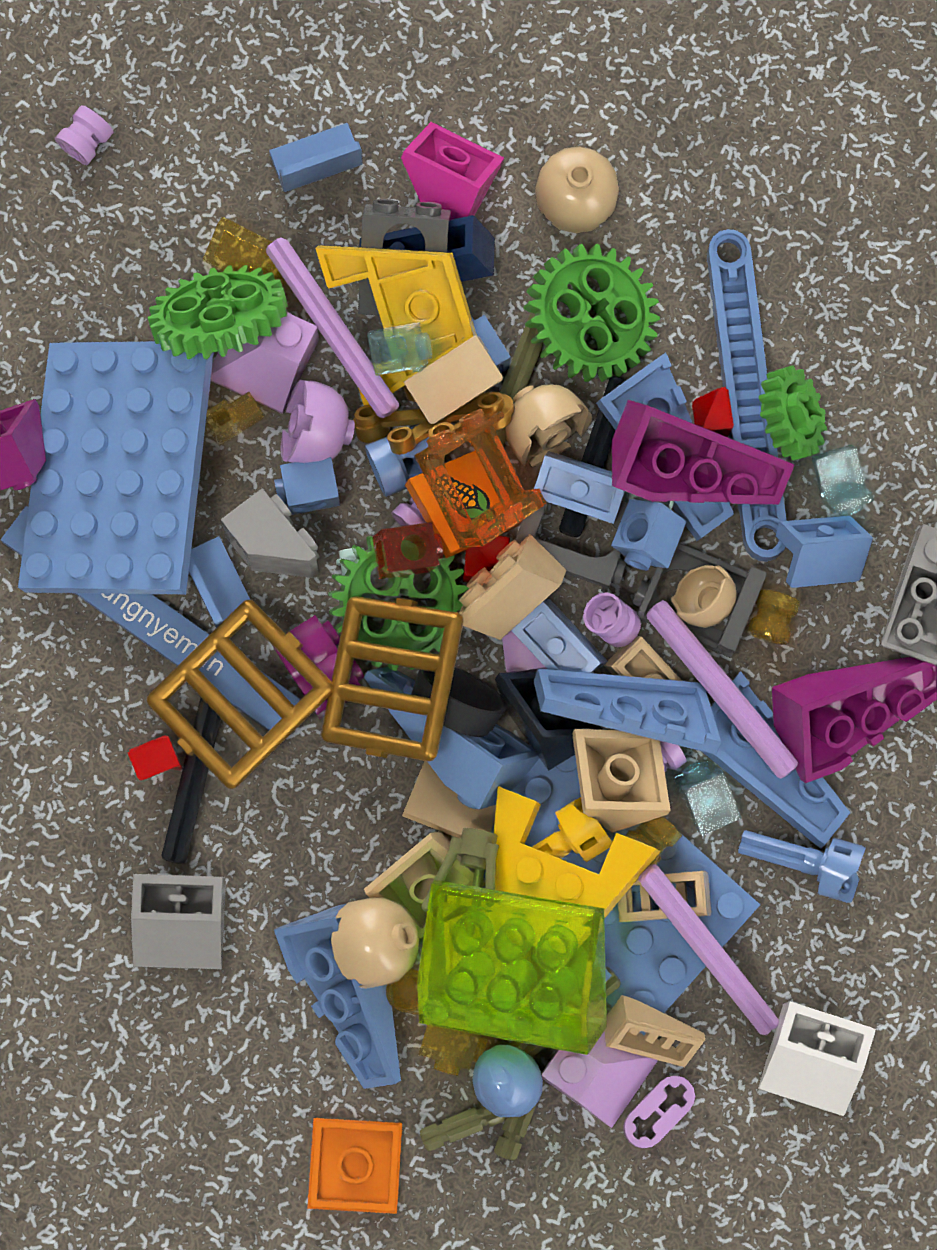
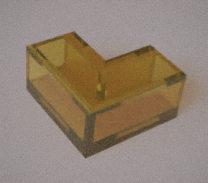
[205,392,264,446]

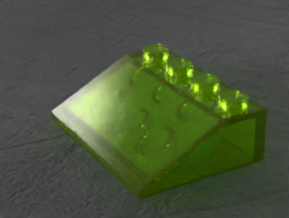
[417,880,607,1055]

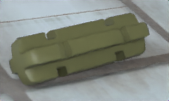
[494,1082,544,1161]
[420,1105,506,1151]

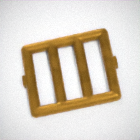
[321,596,464,761]
[147,600,334,789]

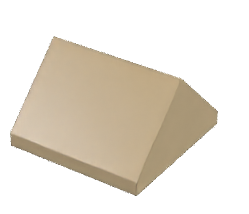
[572,729,671,833]
[364,831,485,939]

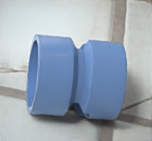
[365,424,439,497]

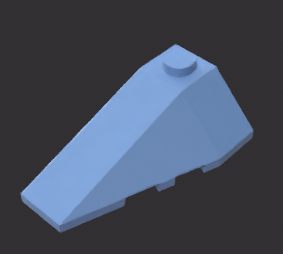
[364,667,539,810]
[274,904,401,1089]

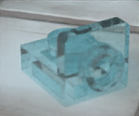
[673,762,741,836]

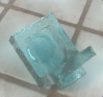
[367,322,432,376]
[812,444,874,515]

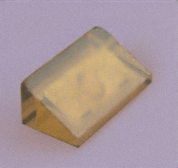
[203,217,286,288]

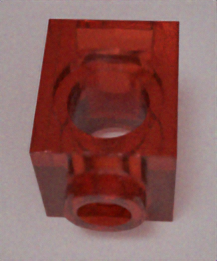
[372,522,443,579]

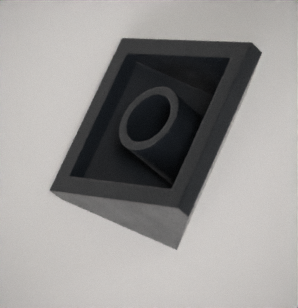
[495,671,603,771]

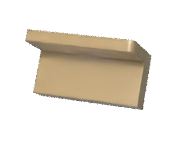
[404,335,503,424]

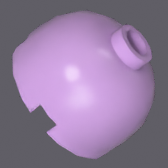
[281,380,355,463]

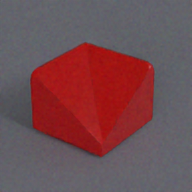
[692,387,734,437]
[463,536,510,582]
[127,735,183,781]

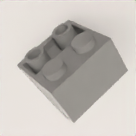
[221,488,320,578]
[131,874,226,970]

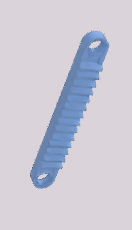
[707,229,787,562]

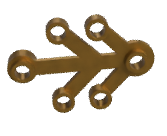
[353,385,514,455]

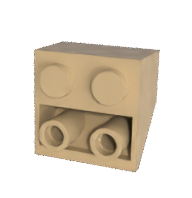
[459,534,567,640]

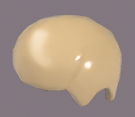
[671,565,737,628]

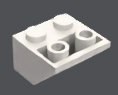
[758,1001,876,1116]

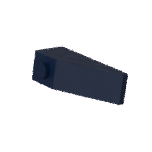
[359,215,495,282]

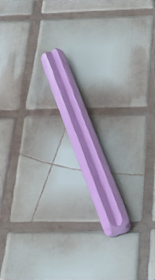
[266,238,399,418]
[647,600,798,779]
[638,864,779,1035]

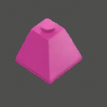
[401,122,505,220]

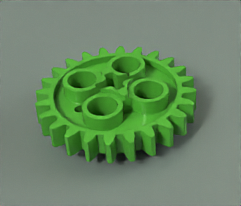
[523,244,660,382]
[148,265,288,359]
[328,530,469,671]

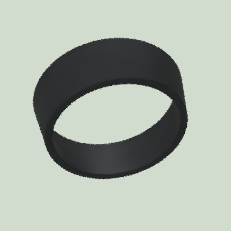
[411,667,507,737]

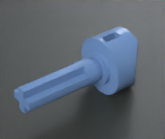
[738,830,866,903]

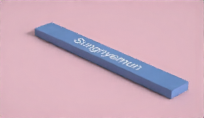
[0,506,301,731]

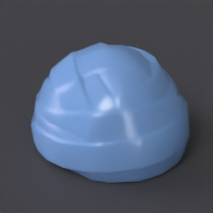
[472,1045,543,1117]

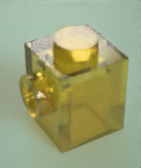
[418,1011,488,1077]

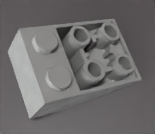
[880,524,937,666]

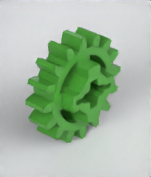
[759,366,827,461]

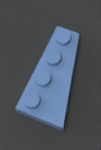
[596,352,734,541]
[534,669,721,755]
[701,671,850,849]

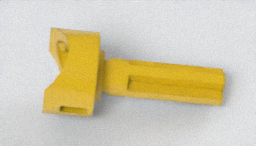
[532,797,613,862]

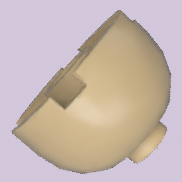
[535,146,619,233]
[505,385,592,467]
[331,897,419,989]

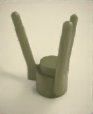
[421,828,499,937]

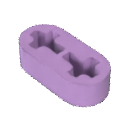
[623,1076,695,1148]

